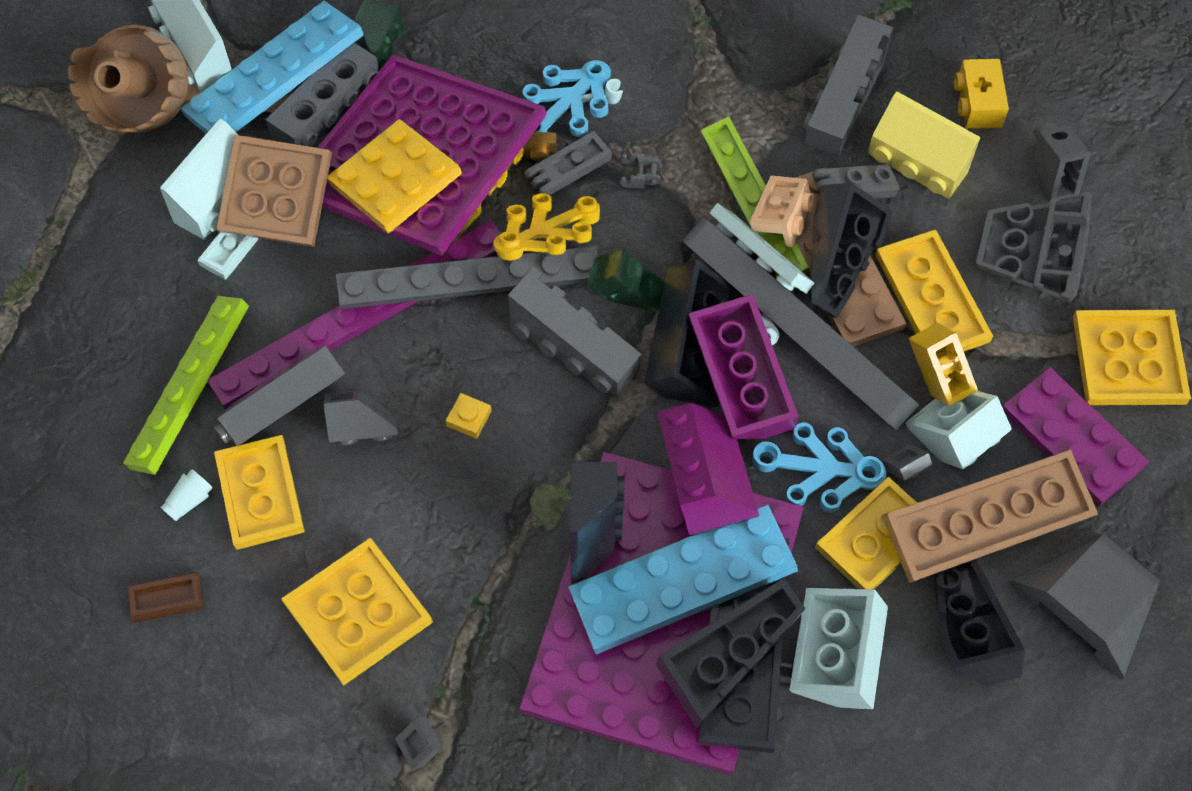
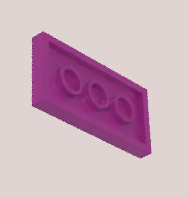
[1002,367,1149,507]

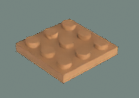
[216,135,332,247]

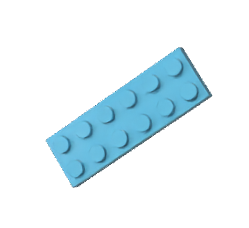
[180,1,364,134]
[569,505,798,655]

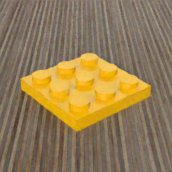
[327,119,462,234]
[1073,310,1191,405]
[281,538,433,686]

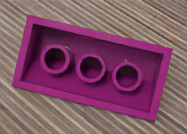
[688,294,799,439]
[658,403,759,535]

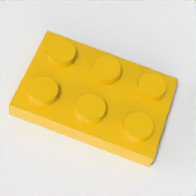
[214,435,305,550]
[815,477,917,590]

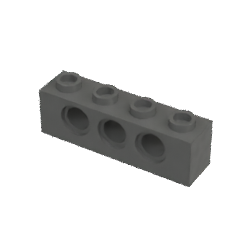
[266,43,379,147]

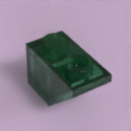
[354,0,404,71]
[587,249,665,312]

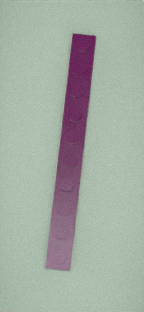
[207,220,501,409]

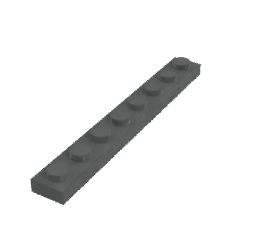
[336,246,602,309]

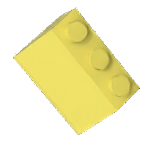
[868,92,980,199]

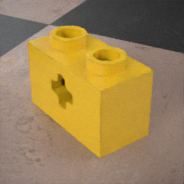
[954,59,1009,129]
[908,323,978,406]

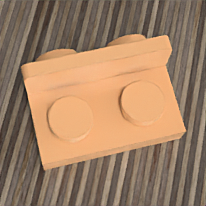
[750,176,814,247]

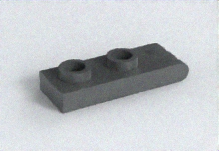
[524,131,612,195]
[812,164,900,199]

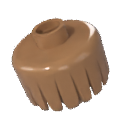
[68,25,189,132]

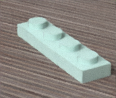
[710,203,815,294]

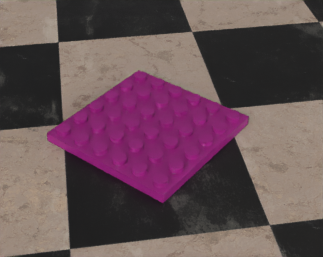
[318,55,547,256]

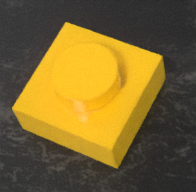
[446,393,492,439]

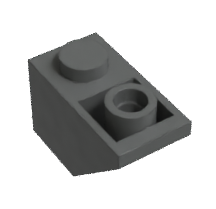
[323,389,399,445]

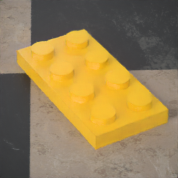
[875,230,993,352]

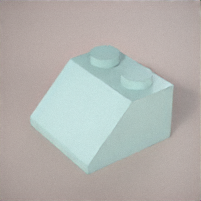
[905,391,1012,469]

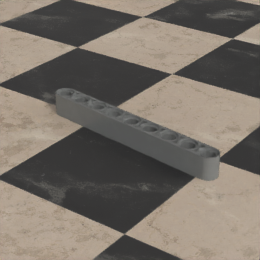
[682,216,919,430]

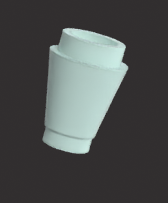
[161,469,213,521]

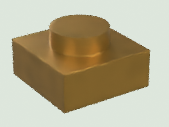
[524,132,557,162]

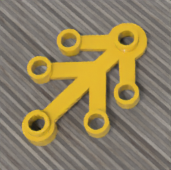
[493,193,600,261]

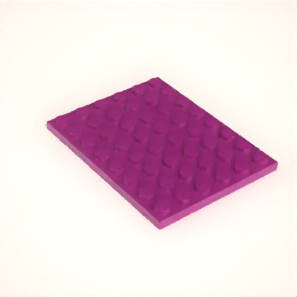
[520,452,804,776]

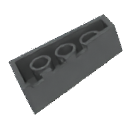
[802,14,893,157]
[508,267,641,398]

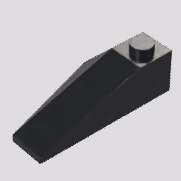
[811,182,892,318]
[935,559,1025,686]

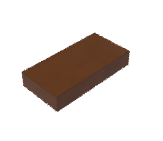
[127,572,205,623]

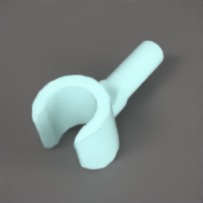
[582,79,623,104]

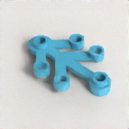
[522,60,611,137]
[752,422,886,513]

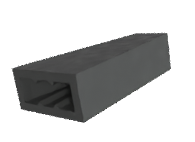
[213,345,345,446]

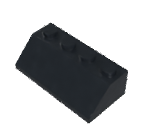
[644,259,739,407]
[570,461,625,585]

